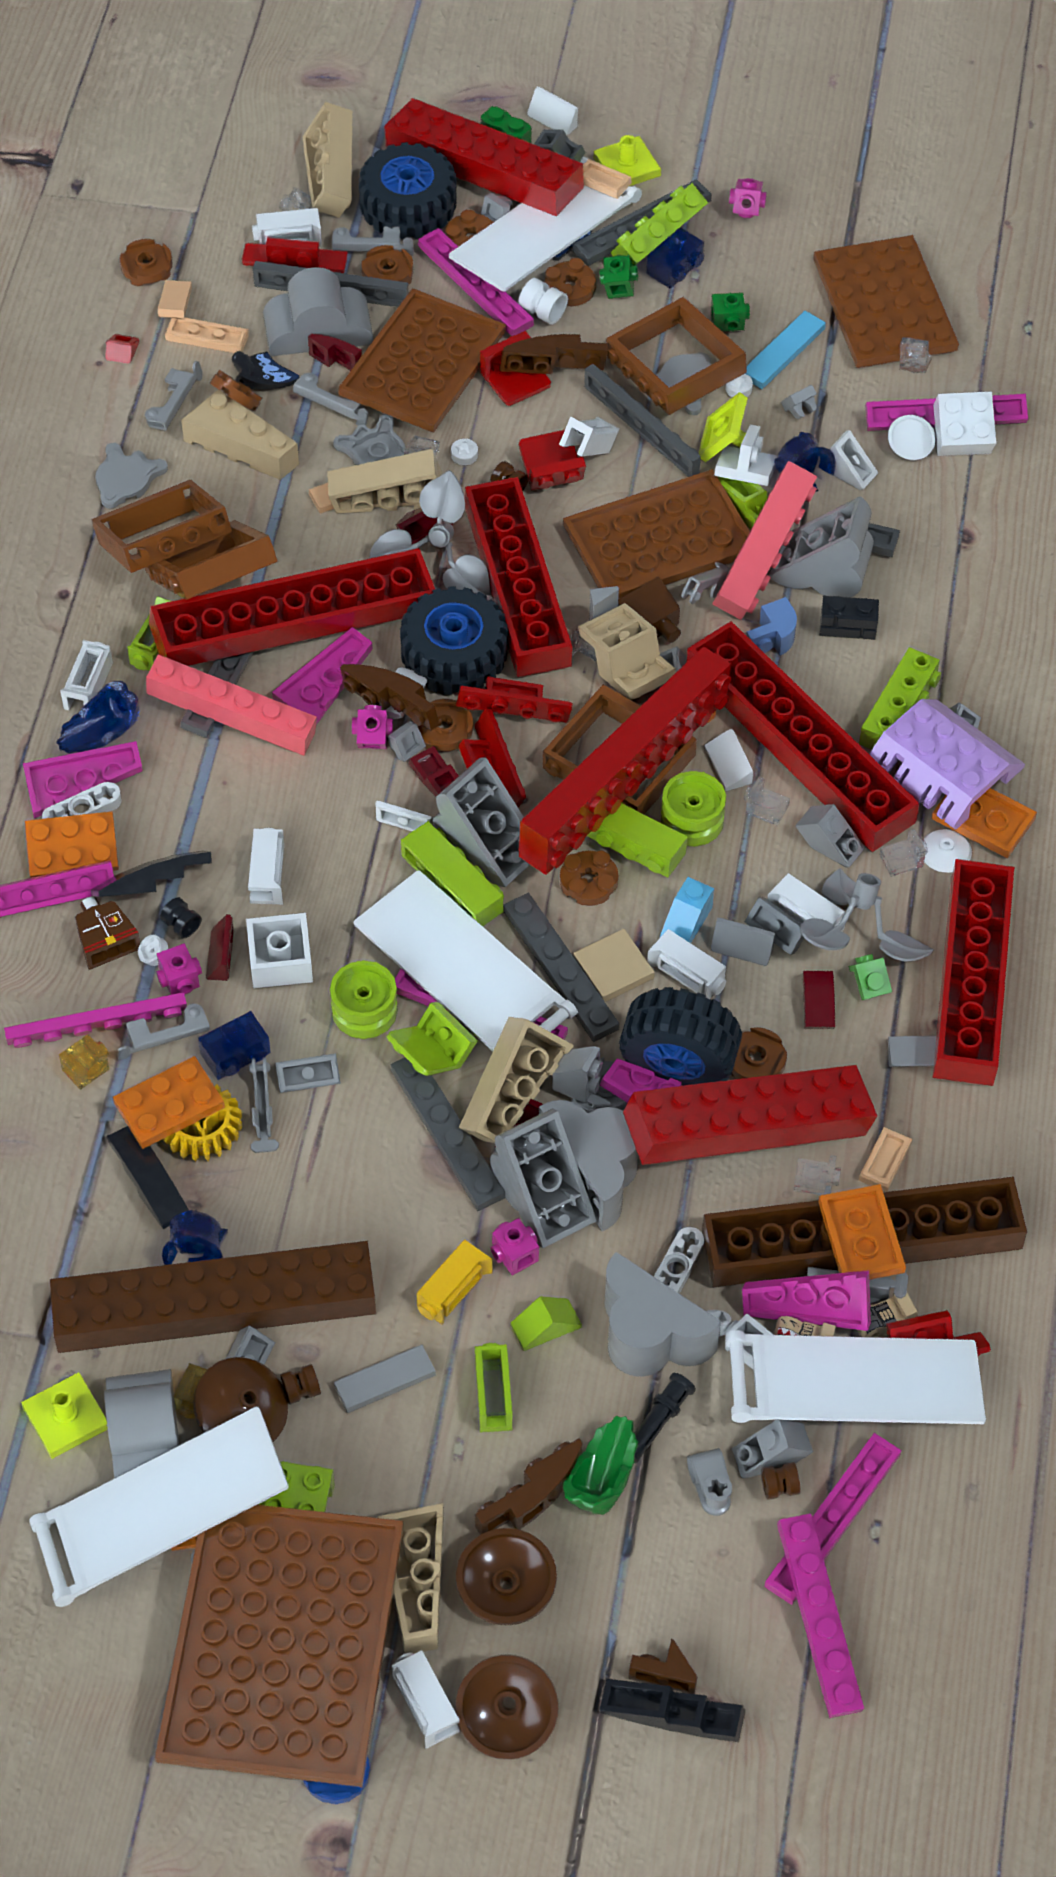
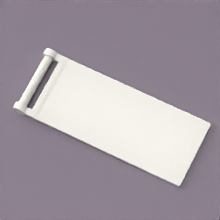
[449,157,642,291]
[354,870,578,1052]
[726,1330,986,1424]
[29,1407,289,1607]

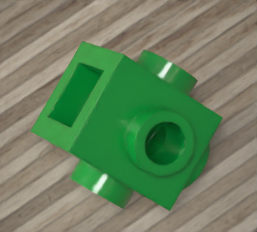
[600,255,638,299]
[711,293,750,331]

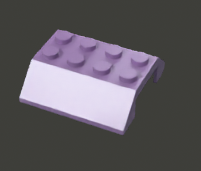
[869,699,1025,829]

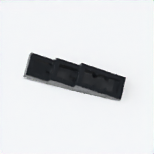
[91,850,212,897]
[107,1126,191,1229]
[599,1679,746,1742]

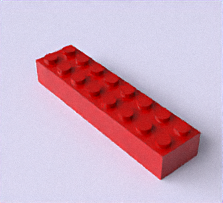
[384,98,584,217]
[465,477,572,677]
[932,859,1015,1086]
[623,1065,878,1165]

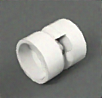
[519,278,568,325]

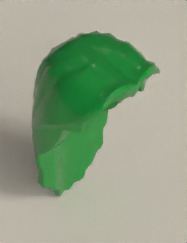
[563,1415,638,1515]

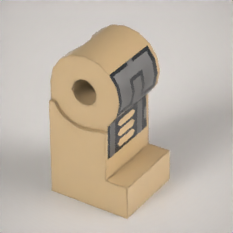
[857,1292,918,1338]

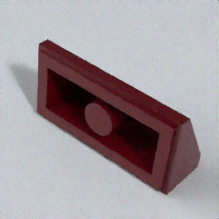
[206,914,234,981]

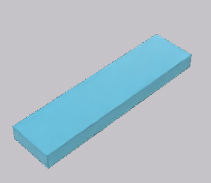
[745,311,826,389]

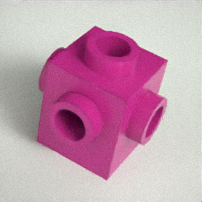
[729,178,767,218]
[352,705,393,749]
[156,943,202,995]
[490,1218,539,1276]

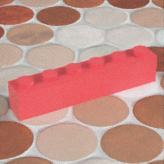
[712,460,817,620]
[146,654,317,756]

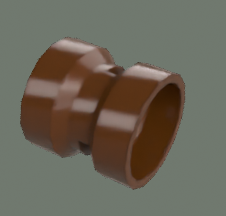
[490,461,528,491]
[280,1364,321,1404]
[761,1462,800,1500]

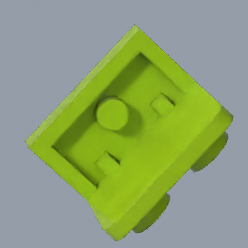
[387,1002,478,1076]
[258,1461,335,1512]

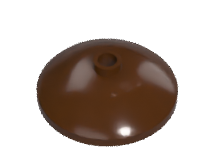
[193,1357,288,1442]
[456,1528,557,1625]
[456,1654,559,1759]

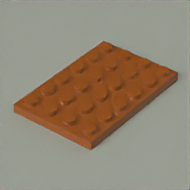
[813,235,959,368]
[338,288,506,433]
[563,469,750,600]

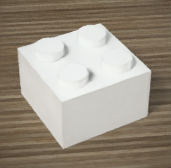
[933,392,996,456]
[246,913,313,988]

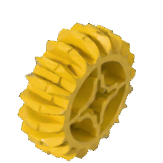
[163,1084,242,1162]

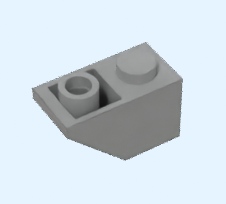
[796,804,865,867]
[552,1046,603,1103]
[732,1420,813,1478]

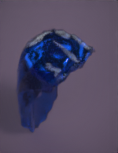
[56,681,140,754]

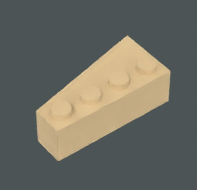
[302,102,352,218]
[181,390,299,480]
[327,449,443,513]
[459,1017,574,1143]
[378,1503,444,1654]

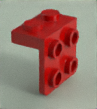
[480,331,551,406]
[518,430,586,491]

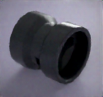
[160,897,202,939]

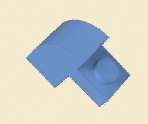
[746,597,797,655]

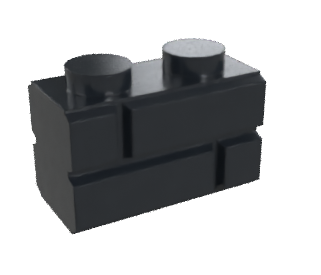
[819,595,879,640]

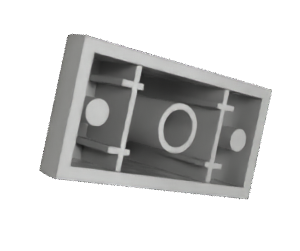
[263,267,374,356]
[769,496,874,597]
[433,758,530,887]
[539,1100,639,1231]
[490,1109,597,1248]
[605,1252,721,1377]
[105,1369,179,1478]

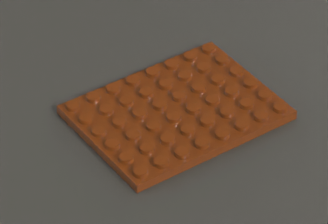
[155,1505,404,1787]

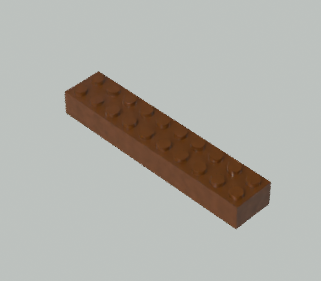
[702,1176,1027,1287]
[50,1241,376,1353]

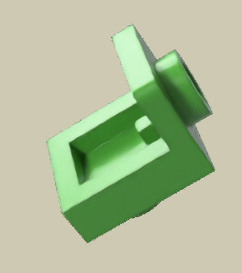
[848,954,893,1000]

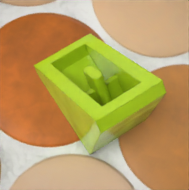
[511,1296,582,1351]

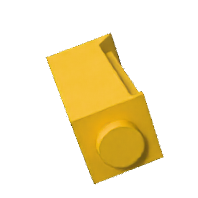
[417,1239,493,1325]

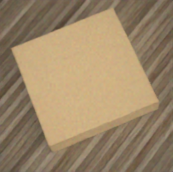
[573,929,655,1002]

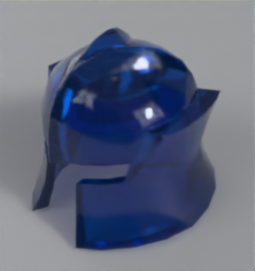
[774,432,836,492]
[162,1210,228,1265]

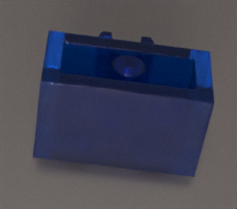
[646,227,704,288]
[198,1011,271,1080]

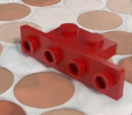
[242,238,348,273]
[456,677,573,723]
[458,708,526,808]
[886,1310,991,1356]

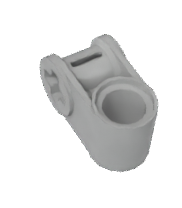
[687,1448,732,1516]

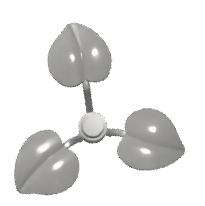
[369,470,491,596]
[800,868,934,962]

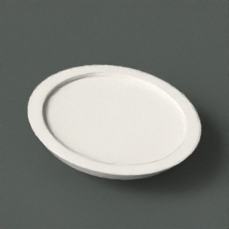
[888,415,936,460]
[920,829,972,873]

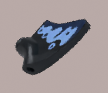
[231,351,300,390]

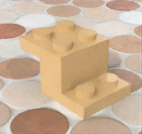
[578,603,676,701]

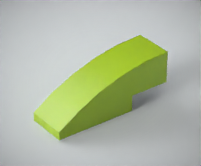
[718,477,768,530]

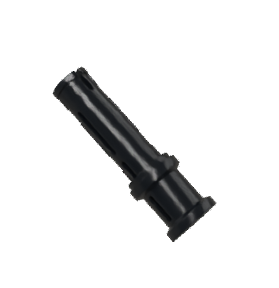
[634,1372,696,1463]

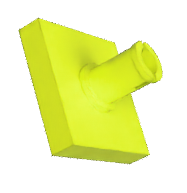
[593,135,661,186]
[698,392,748,462]
[21,1372,108,1459]

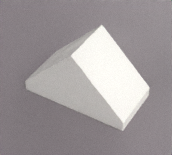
[828,430,878,490]

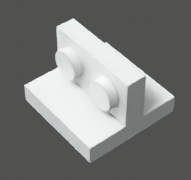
[714,425,778,486]

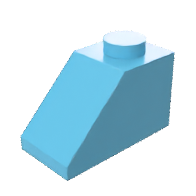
[660,877,714,943]

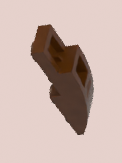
[500,334,608,374]
[340,664,439,731]
[475,1438,583,1535]

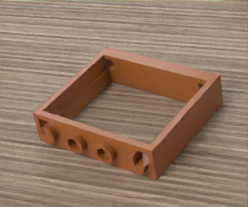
[606,297,747,415]
[91,479,232,573]
[145,520,278,599]
[543,684,697,815]

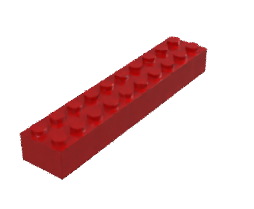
[149,548,435,666]
[687,621,919,852]
[519,646,731,875]

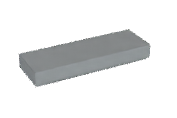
[334,1345,436,1413]

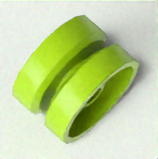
[661,771,726,847]
[330,960,398,1039]

